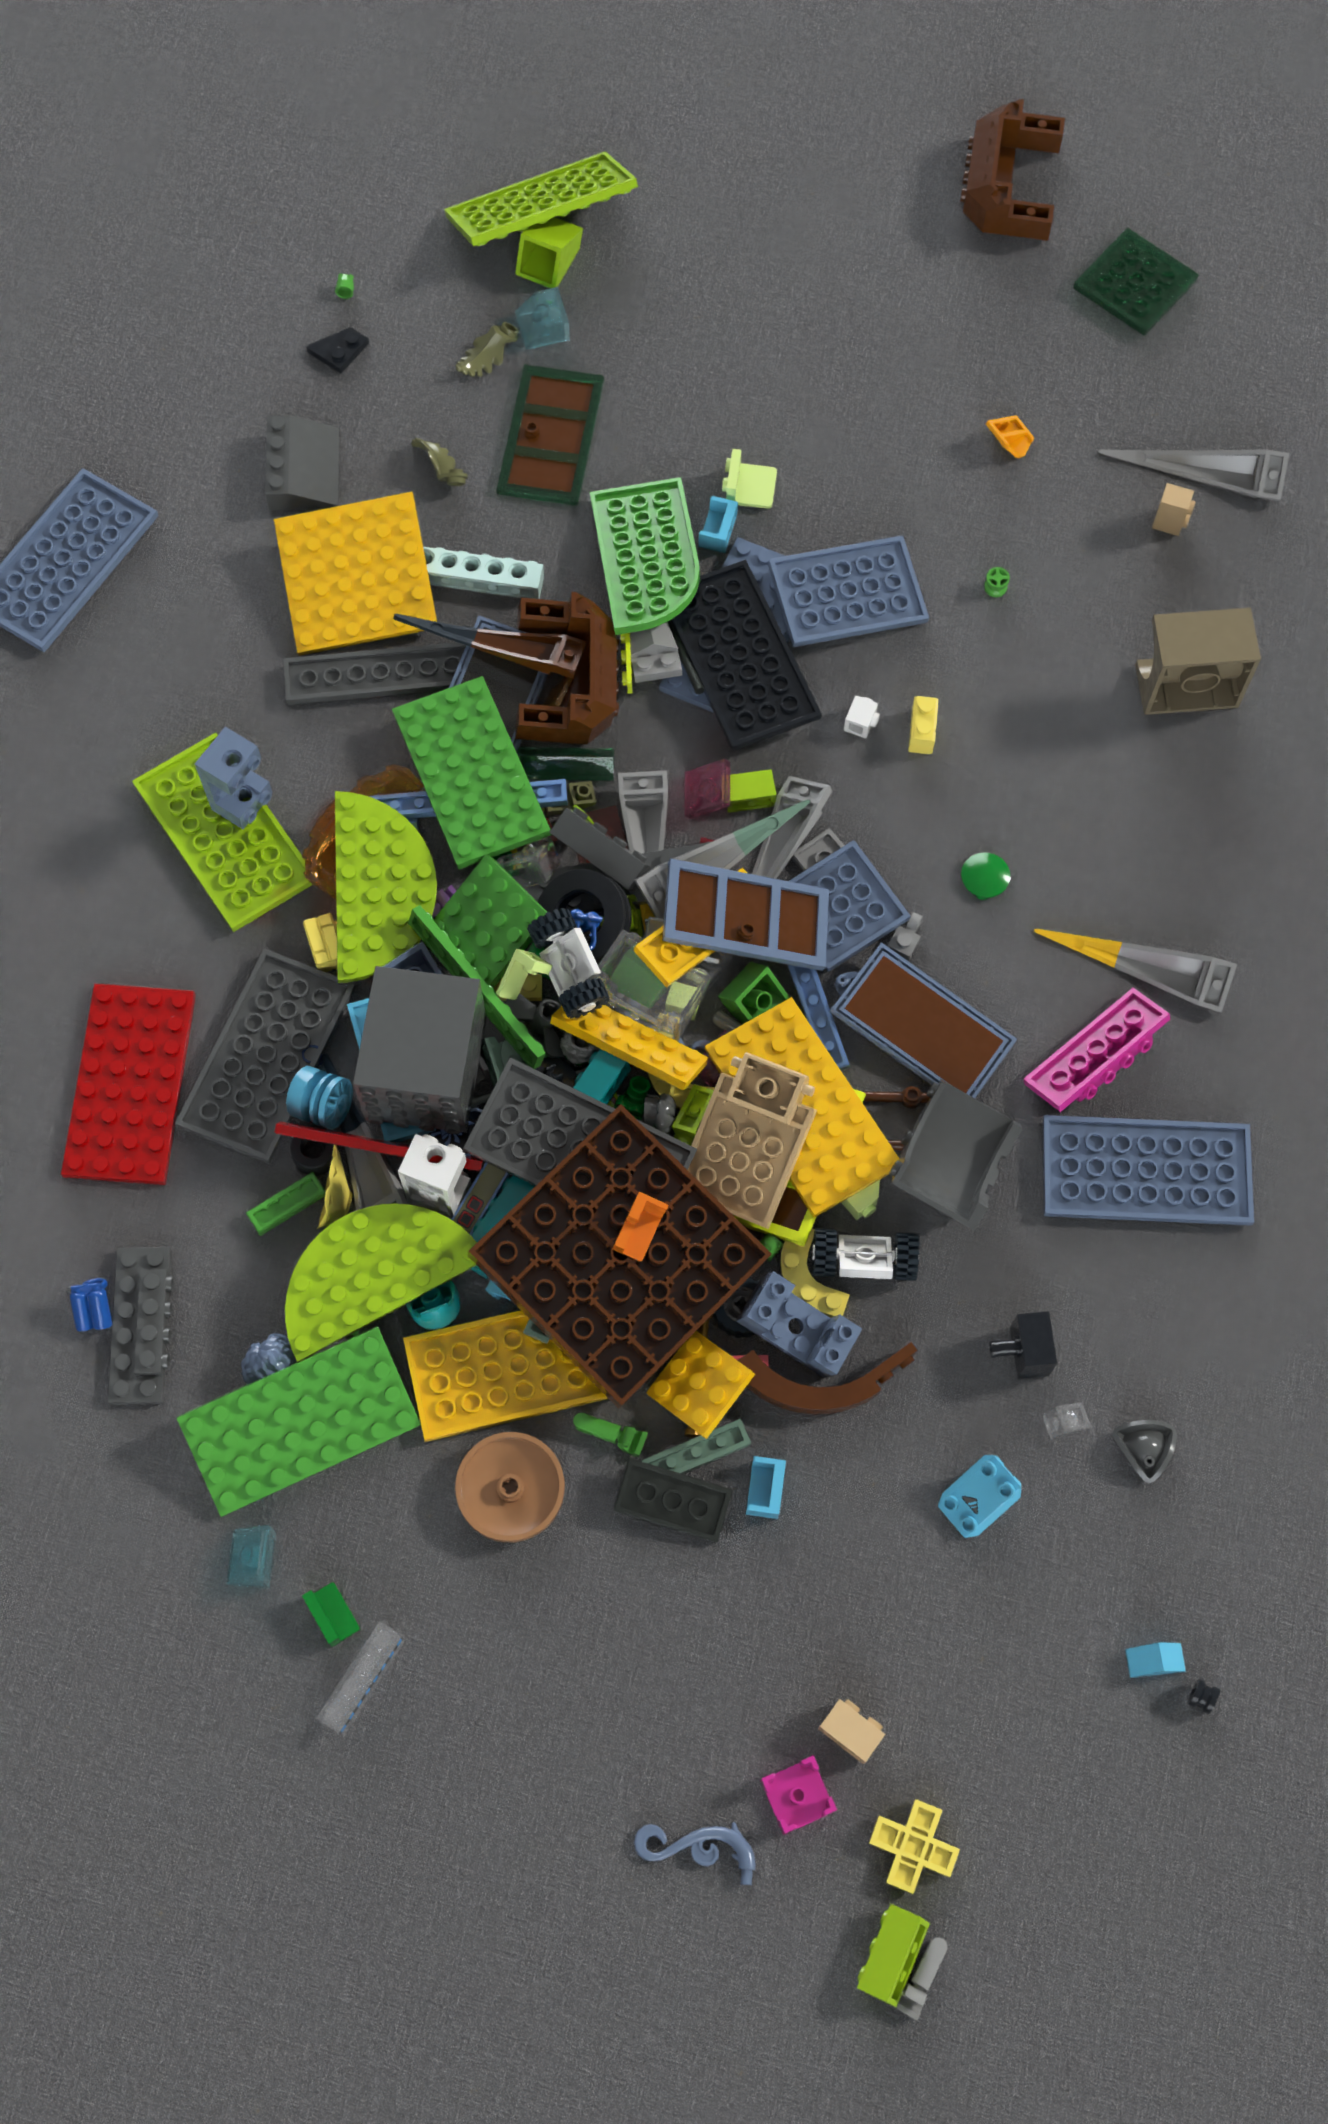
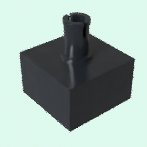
[989,1311,1058,1379]

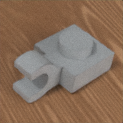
[887,912,923,960]

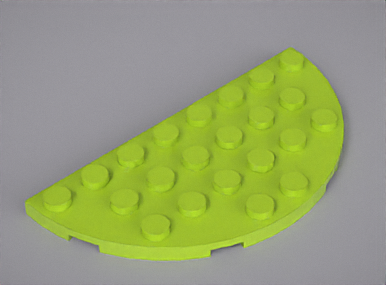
[335,791,437,983]
[285,1203,477,1362]

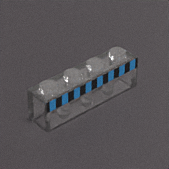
[316,1621,406,1737]

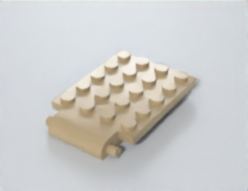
[688,1052,817,1229]

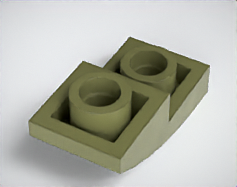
[544,781,597,816]

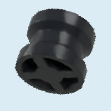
[1188,1679,1221,1715]

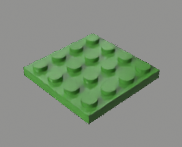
[434,854,547,988]

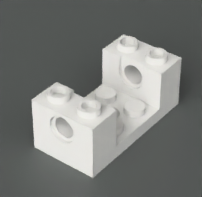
[398,1134,472,1219]

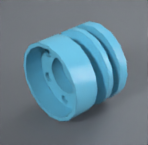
[286,1065,353,1130]

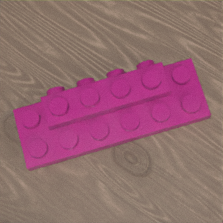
[1024,988,1170,1112]

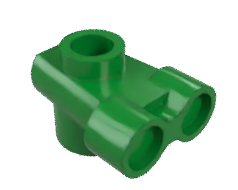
[614,1076,651,1120]

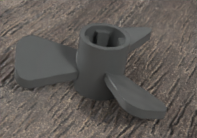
[505,993,564,1059]

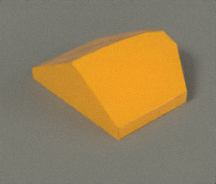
[985,415,1034,458]

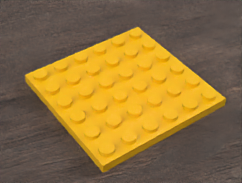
[274,492,437,656]

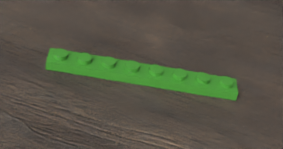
[408,905,546,1069]

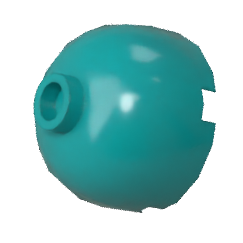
[406,1280,461,1329]

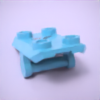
[938,1455,1021,1538]

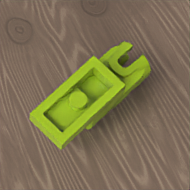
[672,1084,714,1146]

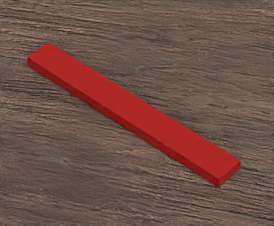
[275,1121,484,1171]

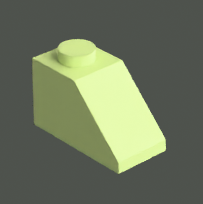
[841,1180,880,1221]

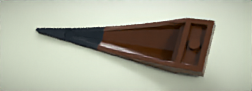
[393,614,587,678]

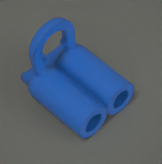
[570,909,603,950]
[70,1278,113,1331]

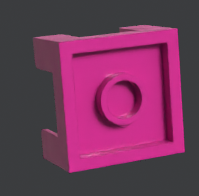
[760,1755,837,1835]

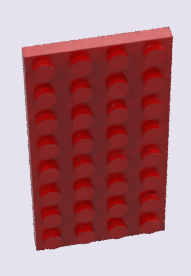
[61,983,196,1185]

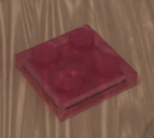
[684,759,730,819]

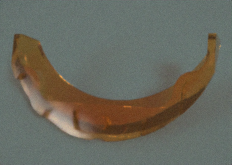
[302,764,424,900]

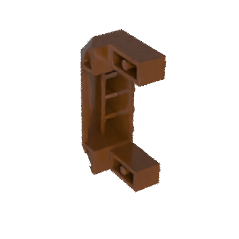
[960,99,1065,241]
[515,592,619,745]

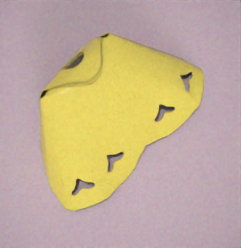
[317,1145,352,1229]

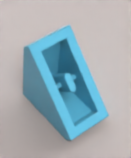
[1125,1642,1186,1678]

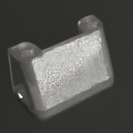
[595,929,711,1042]

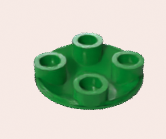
[961,852,1010,900]

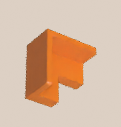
[612,1192,669,1262]

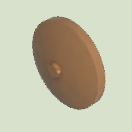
[455,1432,565,1543]

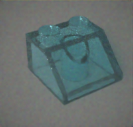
[515,287,570,350]

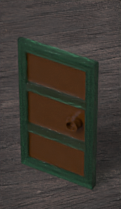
[496,364,605,506]

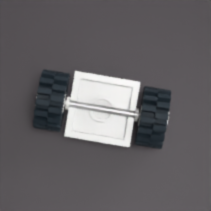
[527,908,610,1019]
[812,1229,919,1281]

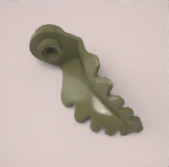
[455,322,519,377]
[411,438,468,486]

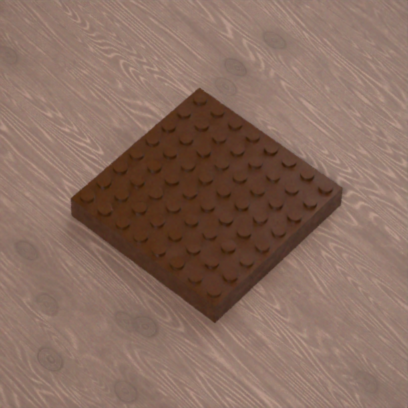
[468,1104,772,1409]

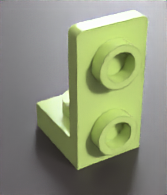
[496,949,553,1000]

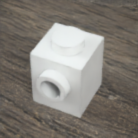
[844,695,880,738]

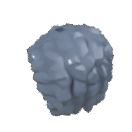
[241,1333,297,1385]

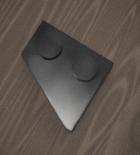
[306,327,369,374]

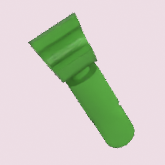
[573,1412,648,1457]

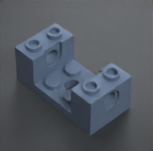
[195,727,273,829]
[736,1271,862,1378]

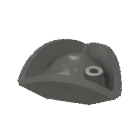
[1112,1420,1177,1483]

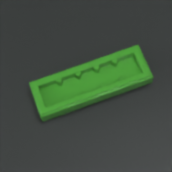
[246,1172,326,1236]

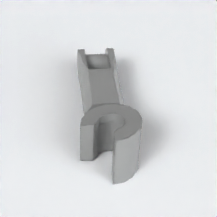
[893,1937,948,2021]

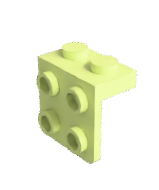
[722,449,777,509]

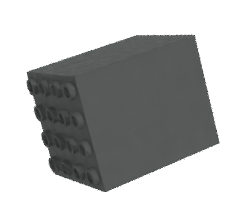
[353,966,487,1134]

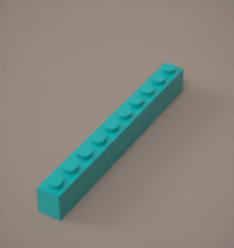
[471,1049,631,1280]

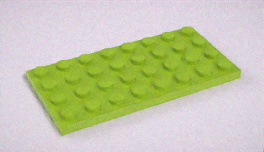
[444,151,638,246]
[132,732,318,932]

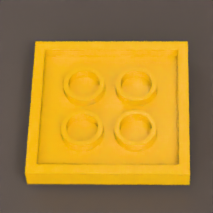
[646,1331,755,1439]

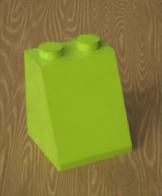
[515,217,583,290]

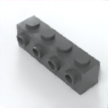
[549,808,651,891]

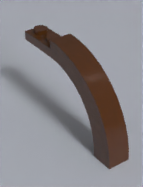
[738,1342,918,1414]

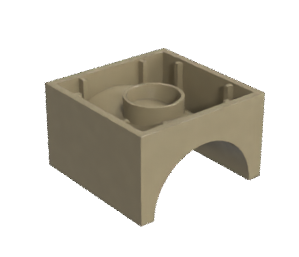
[1135,608,1261,715]

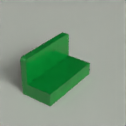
[302,1582,360,1647]

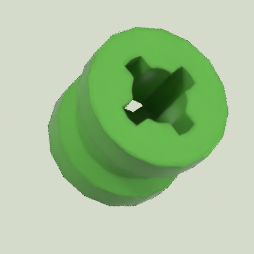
[984,567,1010,597]

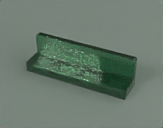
[517,747,614,781]

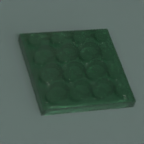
[1073,227,1199,336]

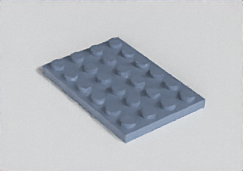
[768,536,929,647]

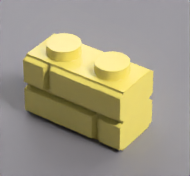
[908,696,938,754]
[303,913,337,972]

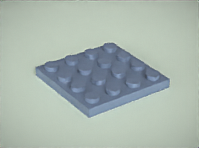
[789,840,911,972]

